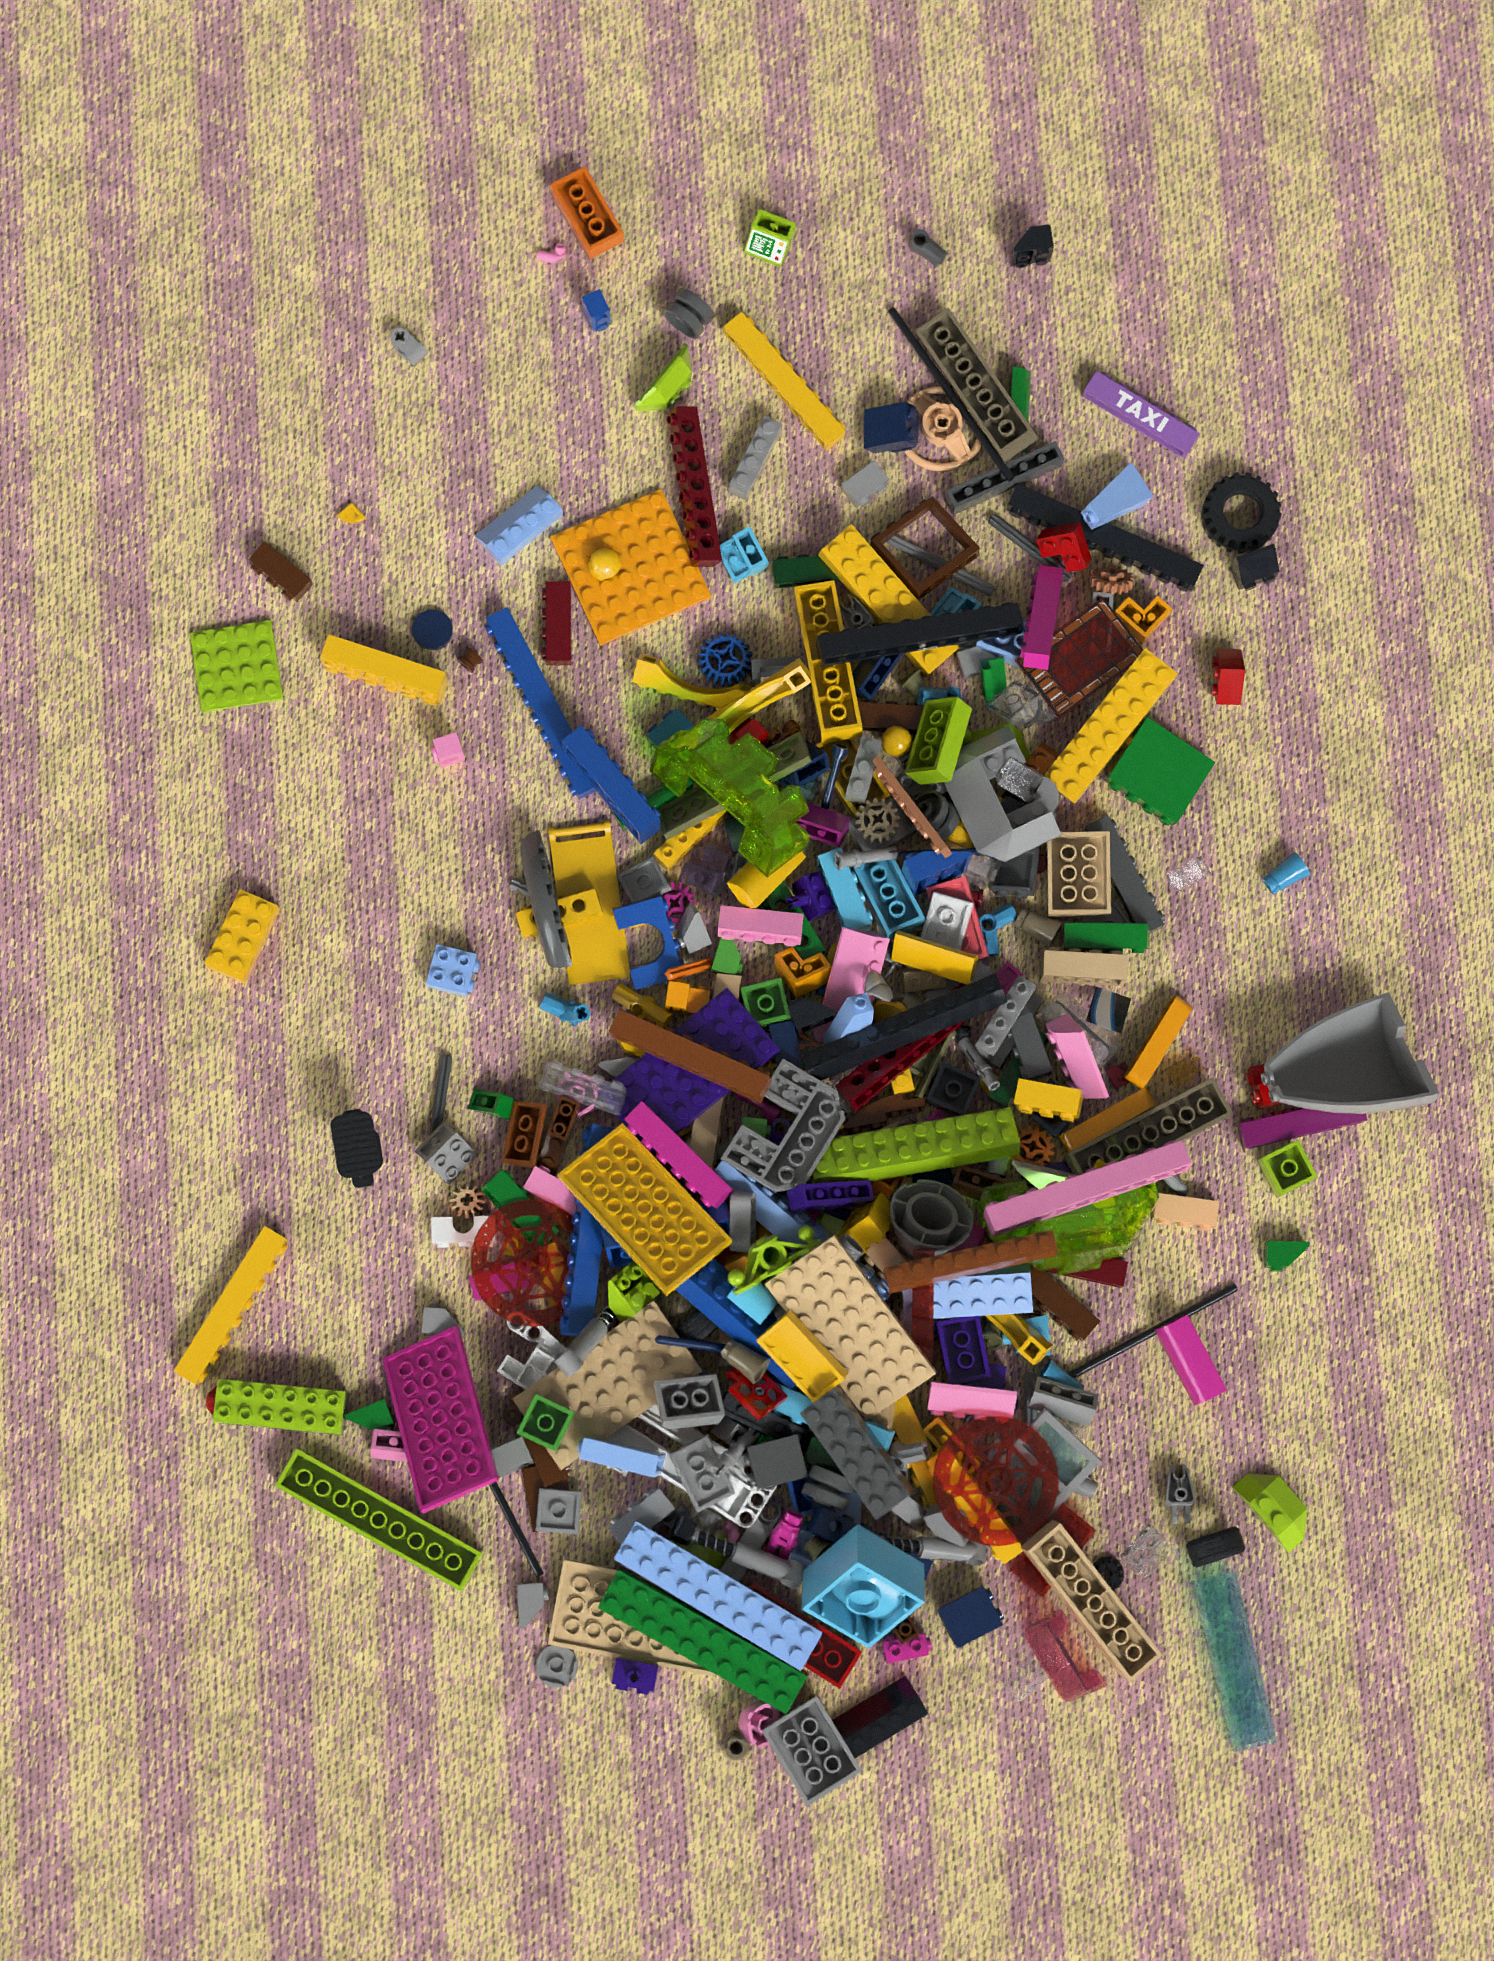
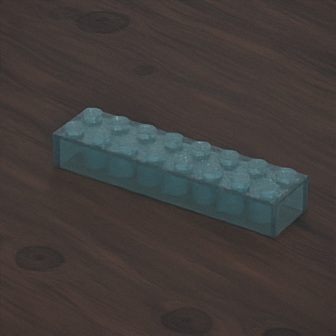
[1191,1571,1277,1752]

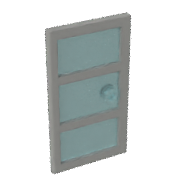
[958,1408,1102,1549]

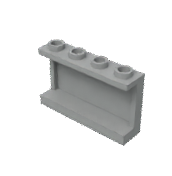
[975,975,1044,1070]

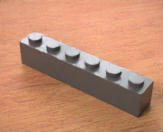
[944,441,1065,515]
[1084,815,1165,934]

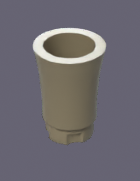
[1014,908,1063,948]
[721,1339,770,1384]
[721,1731,750,1761]

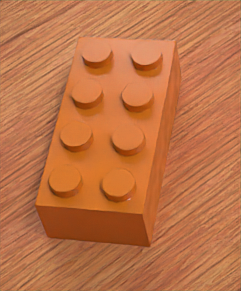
[550,166,624,260]

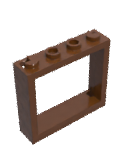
[870,496,980,600]

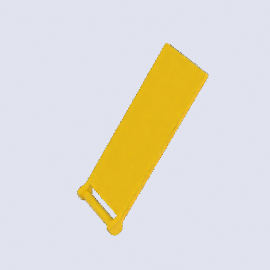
[548,820,631,985]

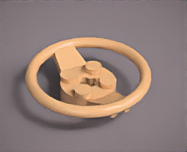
[904,386,985,471]

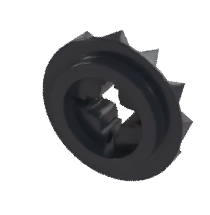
[1093,1557,1124,1590]

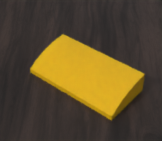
[756,1309,848,1403]

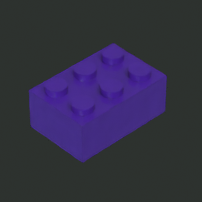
[935,1316,991,1385]

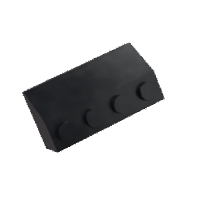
[832,1675,929,1759]

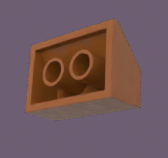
[501,1101,547,1169]

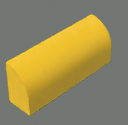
[727,833,806,908]
[891,930,978,985]

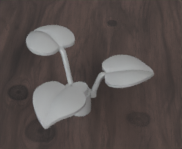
[864,941,924,1010]

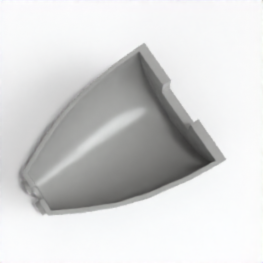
[1261,992,1439,1114]

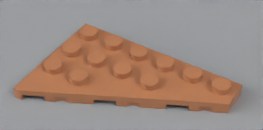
[872,755,952,859]

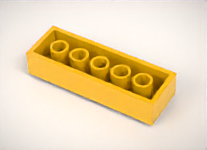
[320,634,448,706]

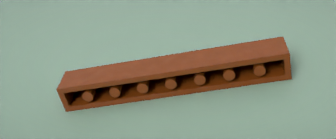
[609,1009,772,1104]
[884,1229,1058,1294]

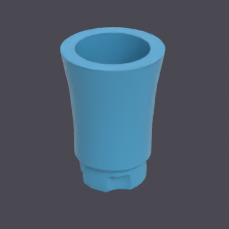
[1262,852,1310,895]
[1039,1359,1084,1390]

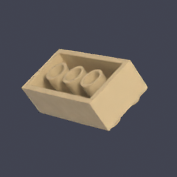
[1040,947,1128,986]

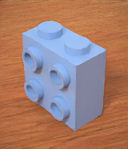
[426,944,481,997]

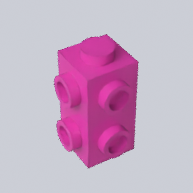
[882,1633,932,1664]

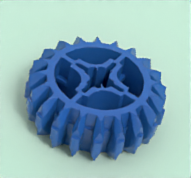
[698,631,753,687]

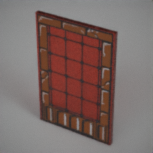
[1014,597,1143,719]

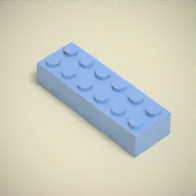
[902,1263,1033,1320]

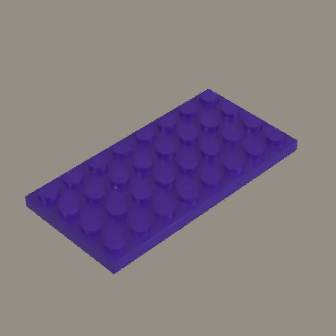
[598,988,780,1154]

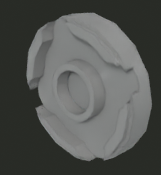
[536,1645,578,1688]

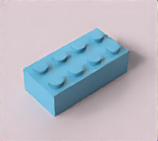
[816,847,873,931]
[851,847,925,941]

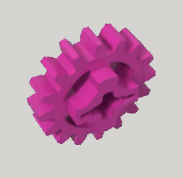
[661,882,697,928]

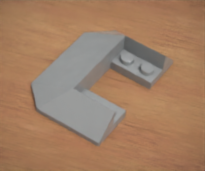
[944,726,1062,862]
[721,1059,845,1192]

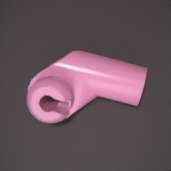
[537,243,566,263]
[723,1520,740,1544]

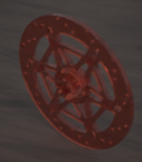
[470,1199,574,1327]
[933,1416,1059,1546]

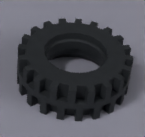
[1201,472,1282,554]

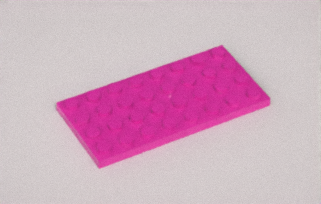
[382,1325,499,1513]

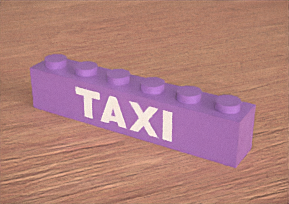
[1082,371,1200,459]

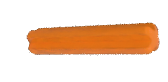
[665,957,713,981]

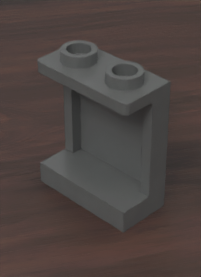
[751,656,805,687]
[989,847,1040,899]
[744,1435,808,1491]

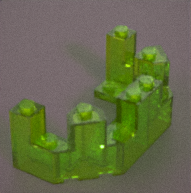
[649,718,810,878]
[977,1180,1159,1276]

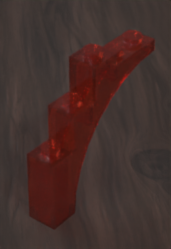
[912,1249,935,1366]

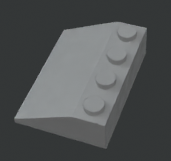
[761,1695,862,1806]

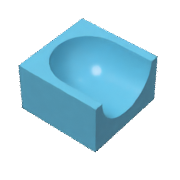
[802,1524,925,1648]

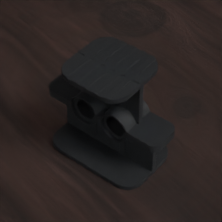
[331,1109,383,1188]

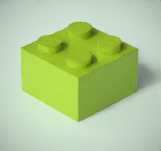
[1257,1140,1318,1198]

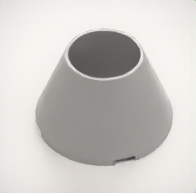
[890,1180,973,1261]

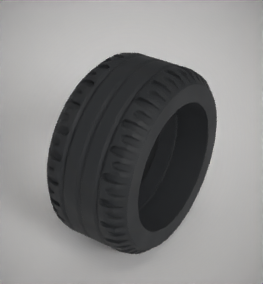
[674,1309,718,1352]
[1186,1526,1245,1568]

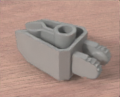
[838,594,877,630]
[1164,1464,1196,1524]

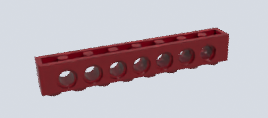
[666,406,722,567]
[835,983,968,1112]

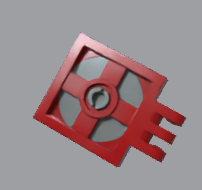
[726,1367,788,1420]

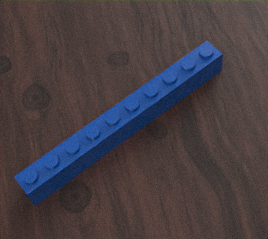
[484,607,596,800]
[559,1124,615,1337]

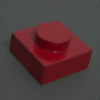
[1106,1062,1131,1090]

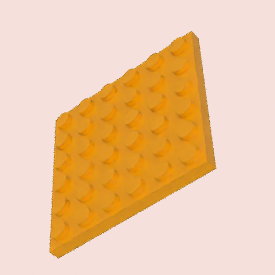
[550,489,711,646]

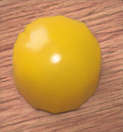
[588,548,621,580]
[881,726,913,757]

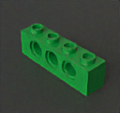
[761,881,826,960]

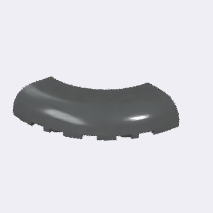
[520,830,572,968]

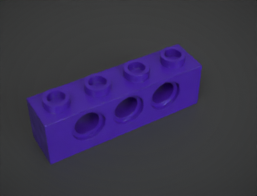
[787,1180,874,1212]

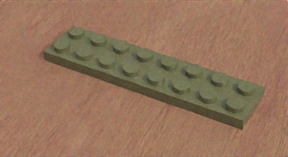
[657,731,812,840]

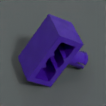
[786,871,836,922]
[611,1658,659,1695]

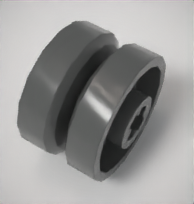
[663,288,715,339]
[906,790,960,843]
[801,1465,854,1511]

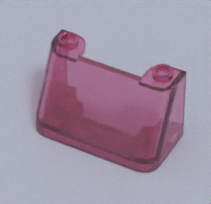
[1024,1609,1107,1702]

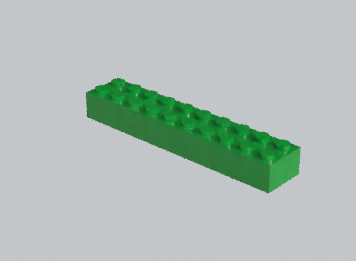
[598,1566,808,1714]

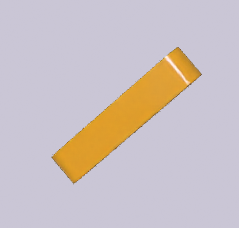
[1124,995,1193,1089]
[1059,1087,1157,1152]

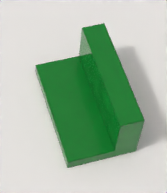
[979,656,1007,705]

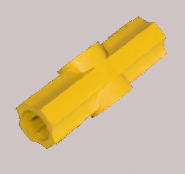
[612,983,673,1028]

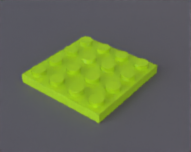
[190,620,284,713]

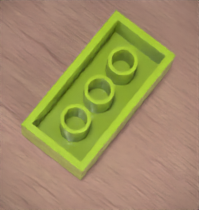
[905,697,972,785]

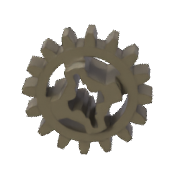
[855,798,900,844]

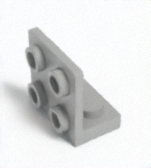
[415,1121,477,1184]

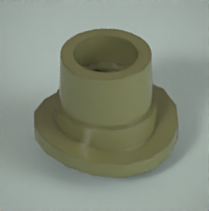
[898,668,927,696]
[982,1320,1003,1350]
[804,1536,833,1563]

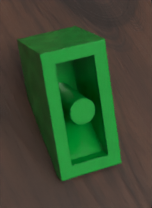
[468,1089,518,1120]
[1264,1241,1310,1272]
[345,1399,395,1431]

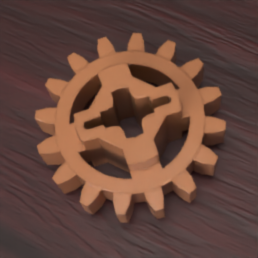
[1089,565,1134,595]

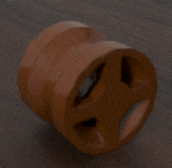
[457,647,483,673]

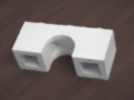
[431,1216,496,1248]

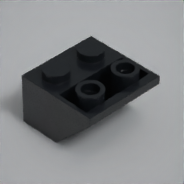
[1010,224,1054,268]

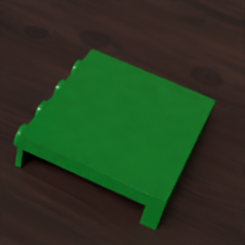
[1104,717,1215,826]

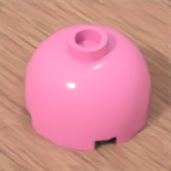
[738,1701,781,1747]

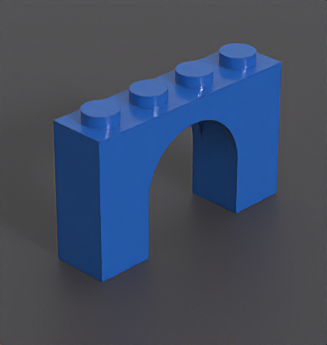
[612,895,684,990]

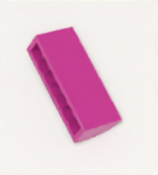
[1154,1314,1227,1405]

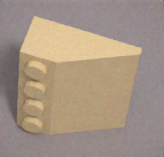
[1047,831,1111,918]

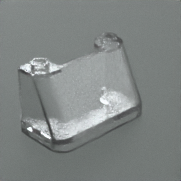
[1035,992,1121,1071]

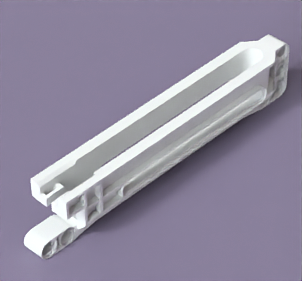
[497,1312,777,1528]

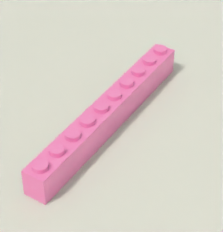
[983,1140,1192,1238]

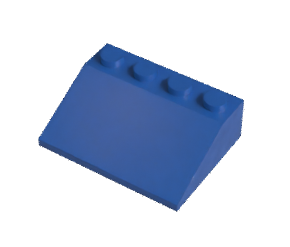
[901,851,972,897]

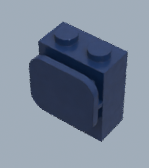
[864,401,918,453]
[777,740,830,789]
[936,1586,1004,1649]

